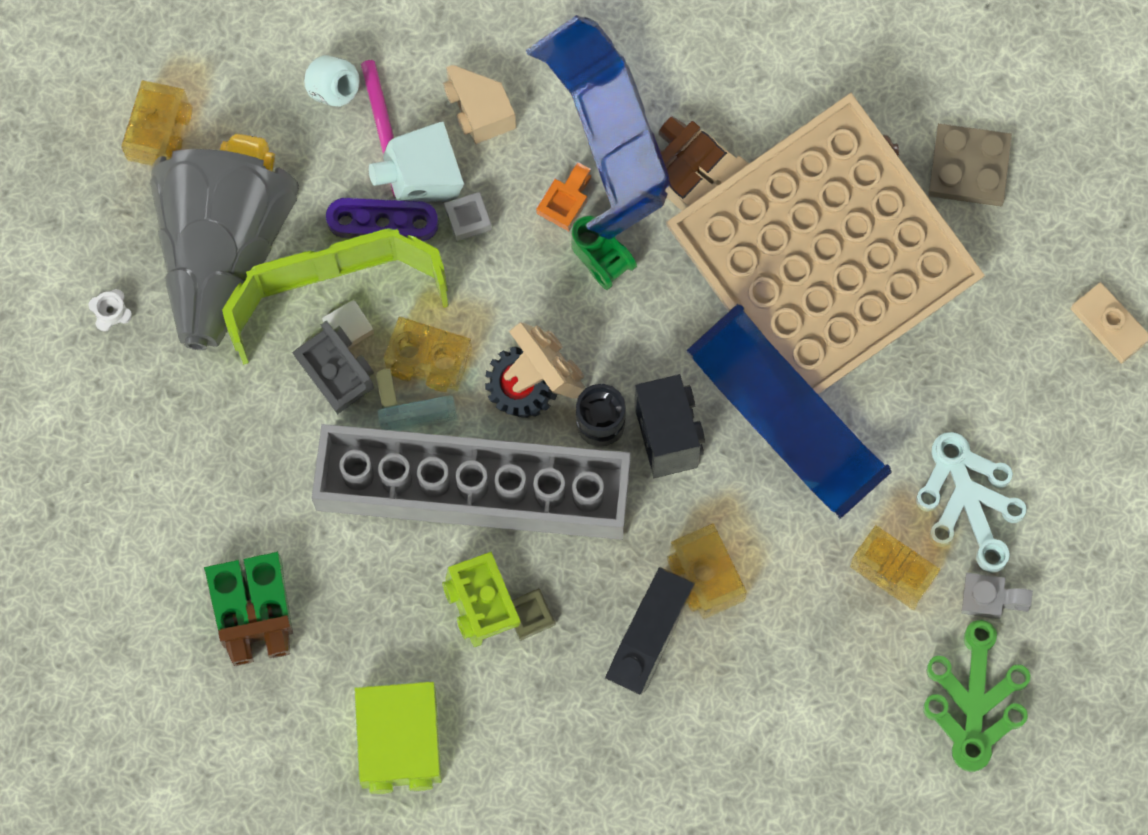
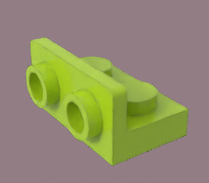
[442,552,521,648]

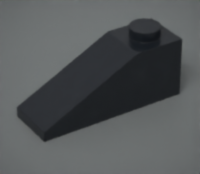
[605,567,695,695]

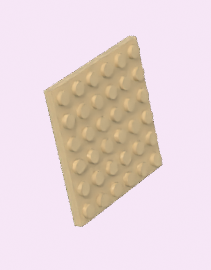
[666,93,985,408]

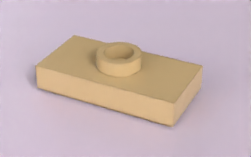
[1071,282,1148,364]

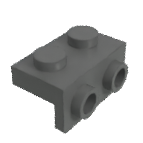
[292,320,374,415]

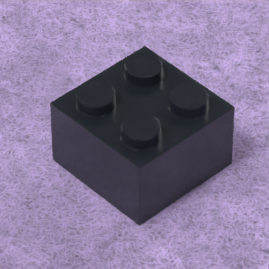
[634,374,705,479]

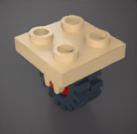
[485,322,586,418]

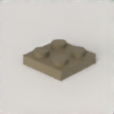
[928,123,1012,207]

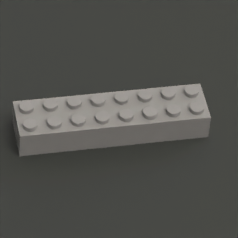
[312,424,631,540]

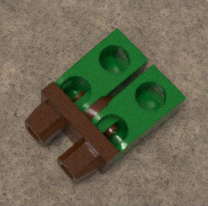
[204,552,294,666]

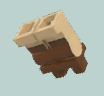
[636,116,749,211]

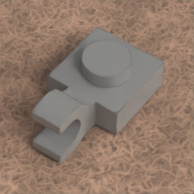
[961,573,1033,619]

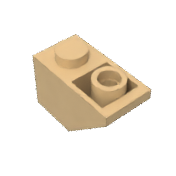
[443,65,516,144]

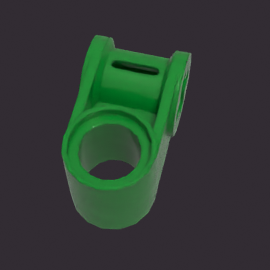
[571,216,637,290]

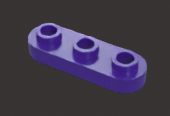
[326,198,439,241]

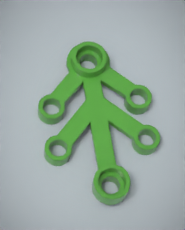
[923,620,1031,772]

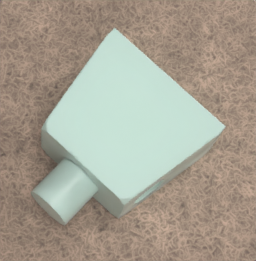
[369,122,464,202]

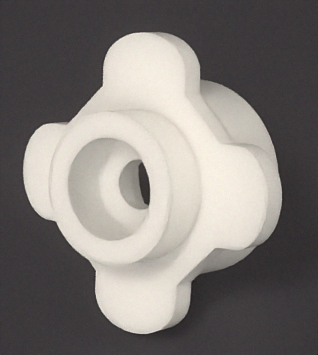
[88,289,132,331]

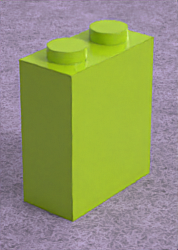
[354,682,442,794]

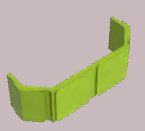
[222,228,449,365]

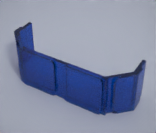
[526,15,671,240]
[686,304,893,520]

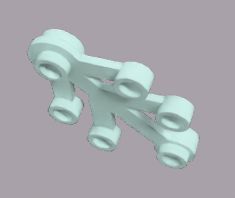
[916,432,1027,573]

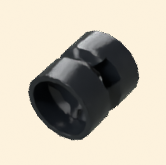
[576,384,626,447]

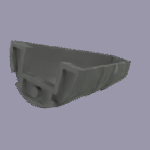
[150,149,299,350]

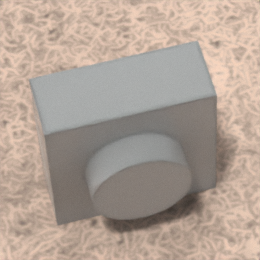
[444,192,492,241]

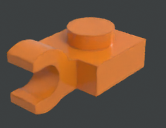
[536,162,592,231]

